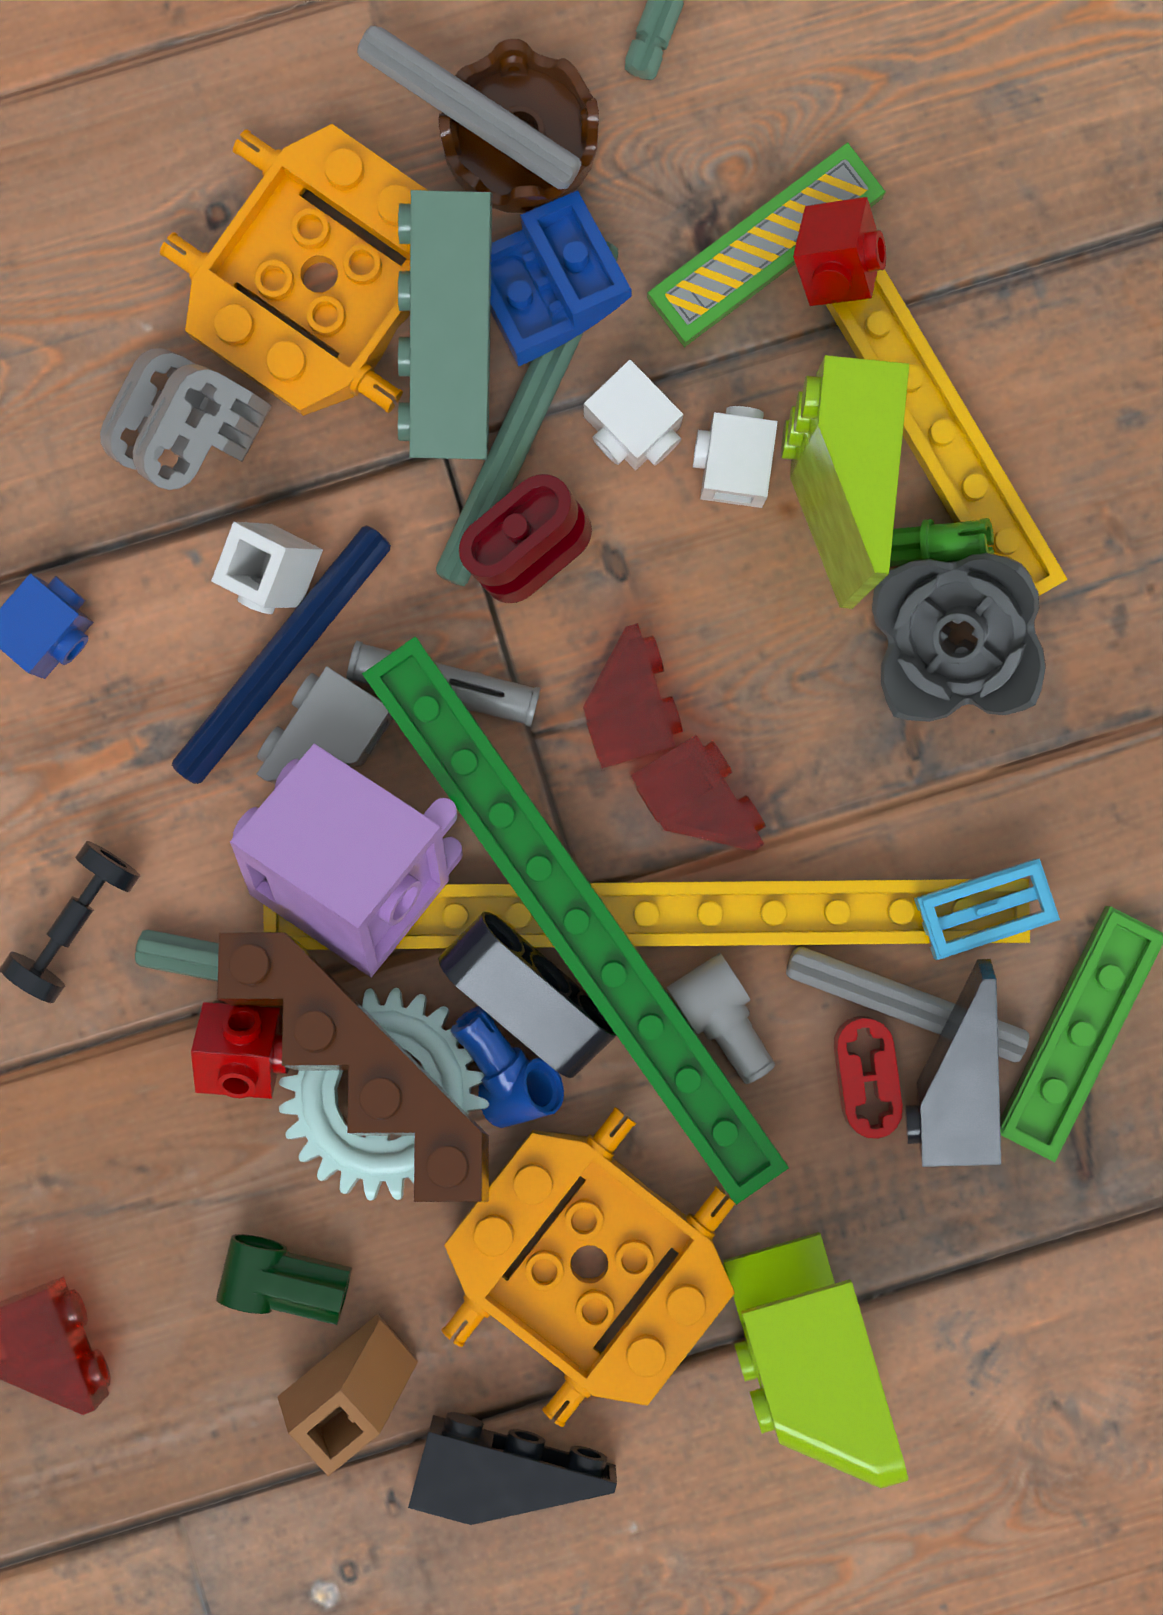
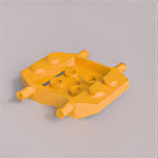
[159,124,427,416]
[441,1107,736,1427]

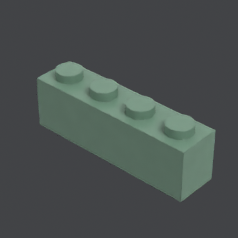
[398,190,492,460]

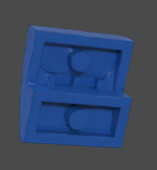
[491,190,632,367]

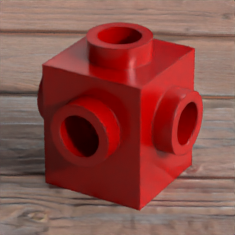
[191,1002,289,1099]

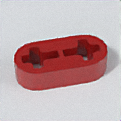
[834,1016,903,1139]

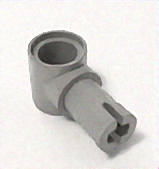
[667,953,775,1084]

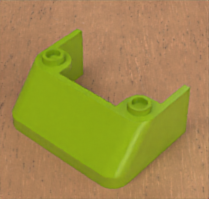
[723,1232,908,1489]

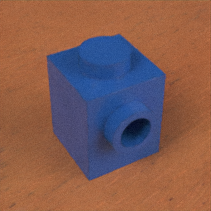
[0,573,94,679]

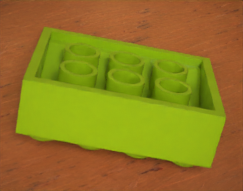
[781,355,909,609]

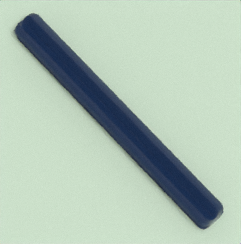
[172,525,391,784]

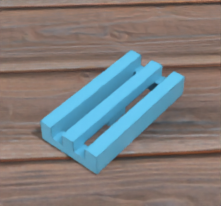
[914,858,1060,960]

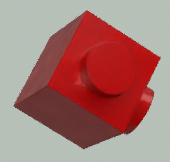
[793,197,886,306]

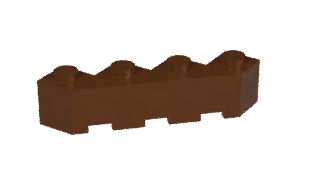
[217,932,489,1202]

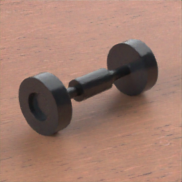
[0,841,140,1003]

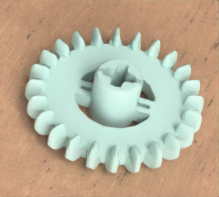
[279,988,489,1201]

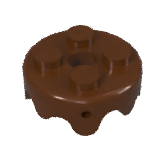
[439,39,599,213]

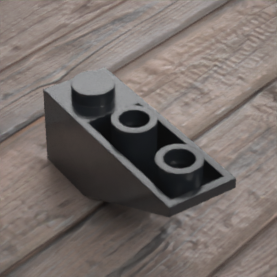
[408,1412,617,1525]

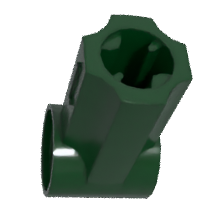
[216,1234,352,1325]

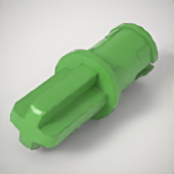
[890,518,994,567]

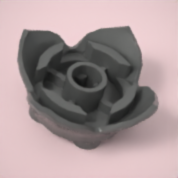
[872,553,1046,722]

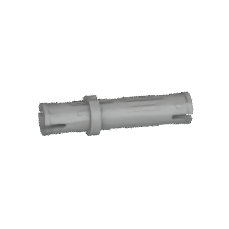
[347,640,541,727]

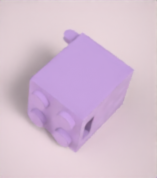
[230,744,463,978]

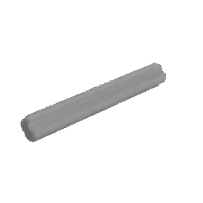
[357,26,581,189]
[786,946,1029,1062]

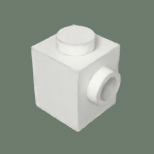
[584,360,683,471]
[693,406,778,508]
[211,522,323,614]

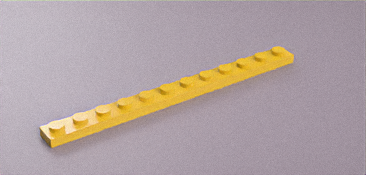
[263,879,1030,950]

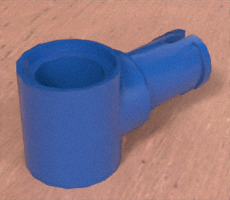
[450,1006,564,1128]

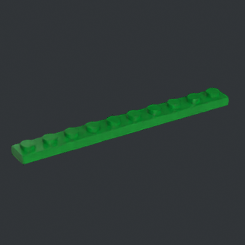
[362,636,789,1205]

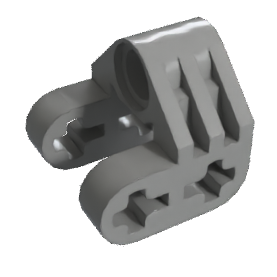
[100,348,272,490]

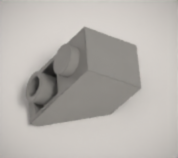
[256,666,393,783]

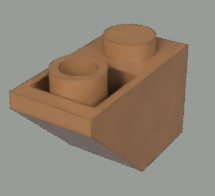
[277,1314,418,1477]

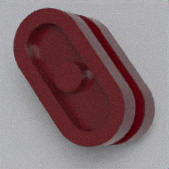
[459,474,592,603]

